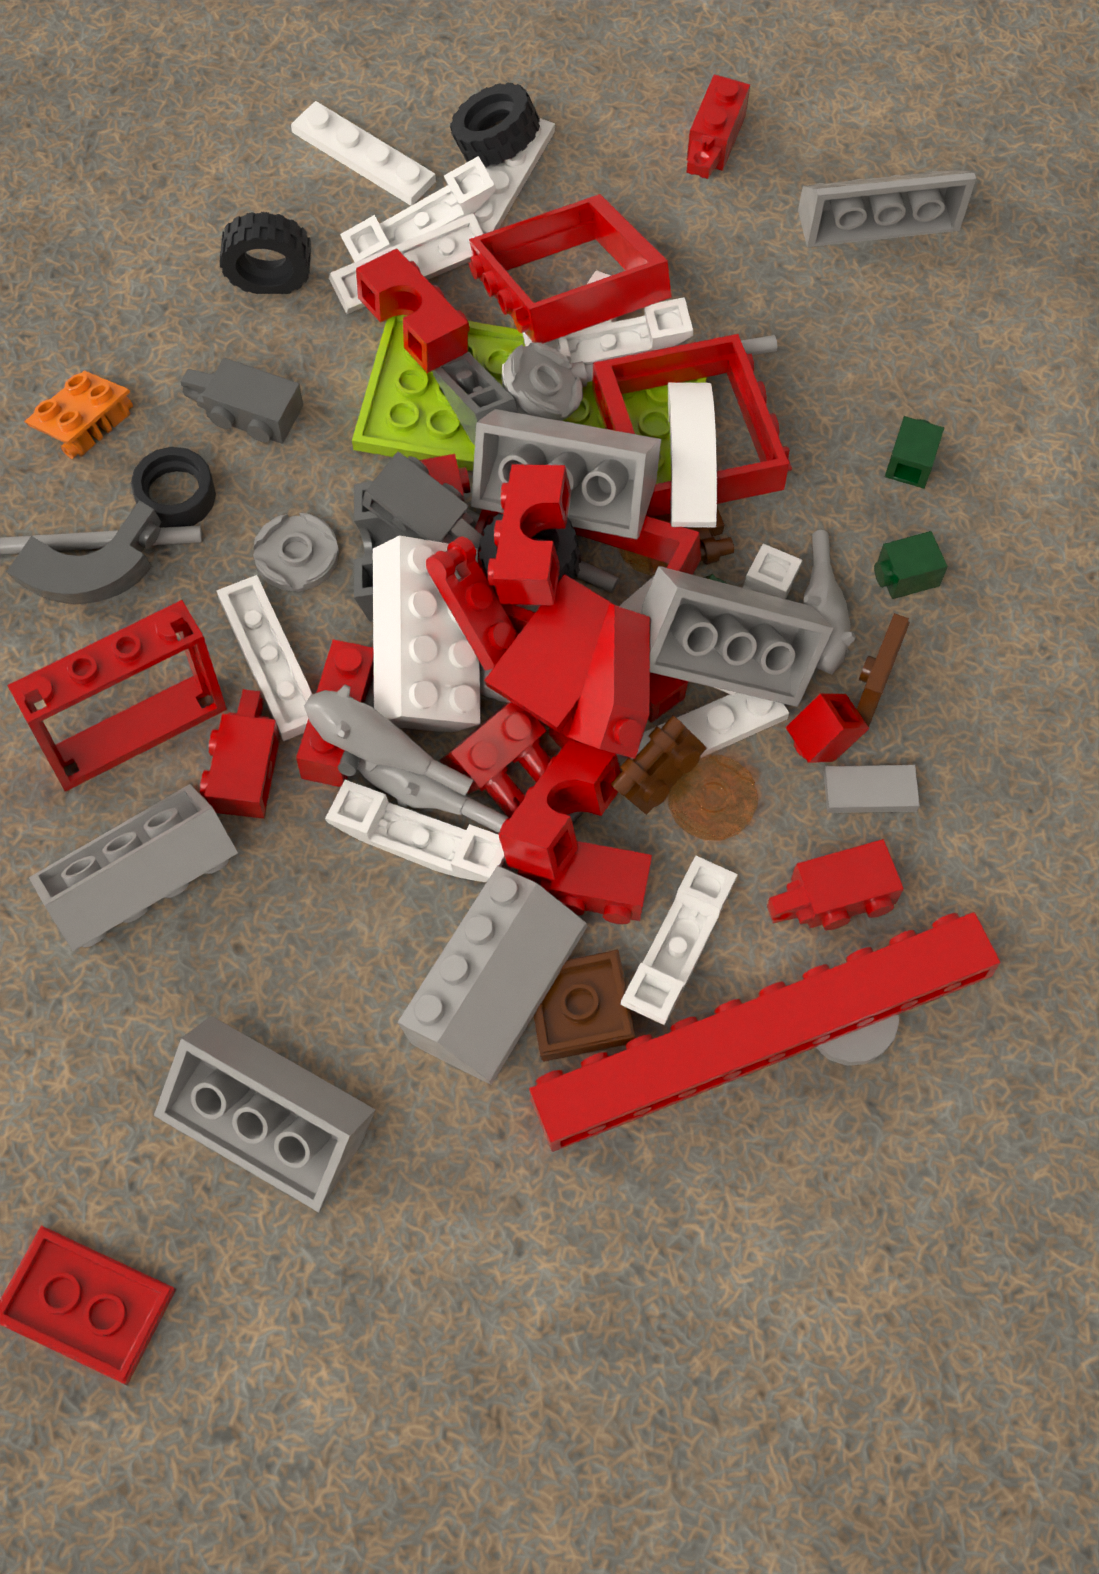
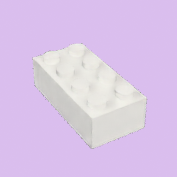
[373,536,480,732]

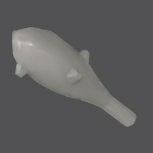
[803,530,856,675]
[304,685,473,796]
[357,759,508,833]

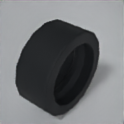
[131,447,216,528]

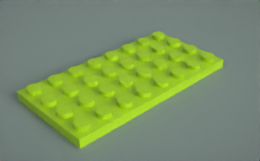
[352,315,707,484]

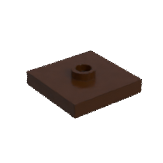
[857,613,910,727]
[534,949,636,1062]

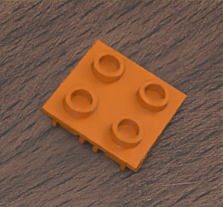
[24,370,133,459]

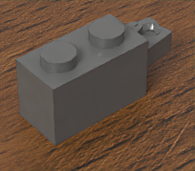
[181,357,303,444]
[362,451,483,552]

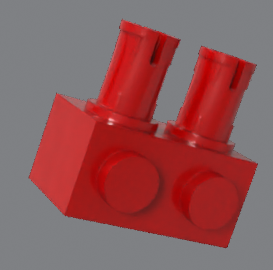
[439,701,551,818]

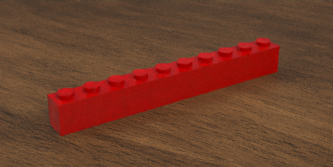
[529,912,1001,1152]

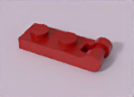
[426,536,518,671]

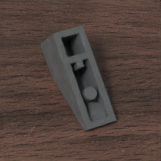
[432,352,518,445]

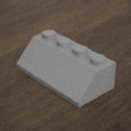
[798,170,976,247]
[471,409,661,539]
[642,566,834,707]
[29,784,238,951]
[397,866,587,1085]
[154,1016,376,1212]

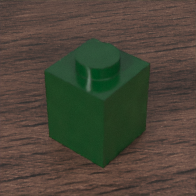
[884,416,945,489]
[874,531,948,599]

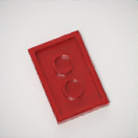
[484,574,614,733]
[0,1225,176,1386]

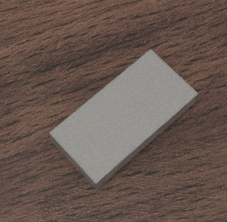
[823,765,920,813]

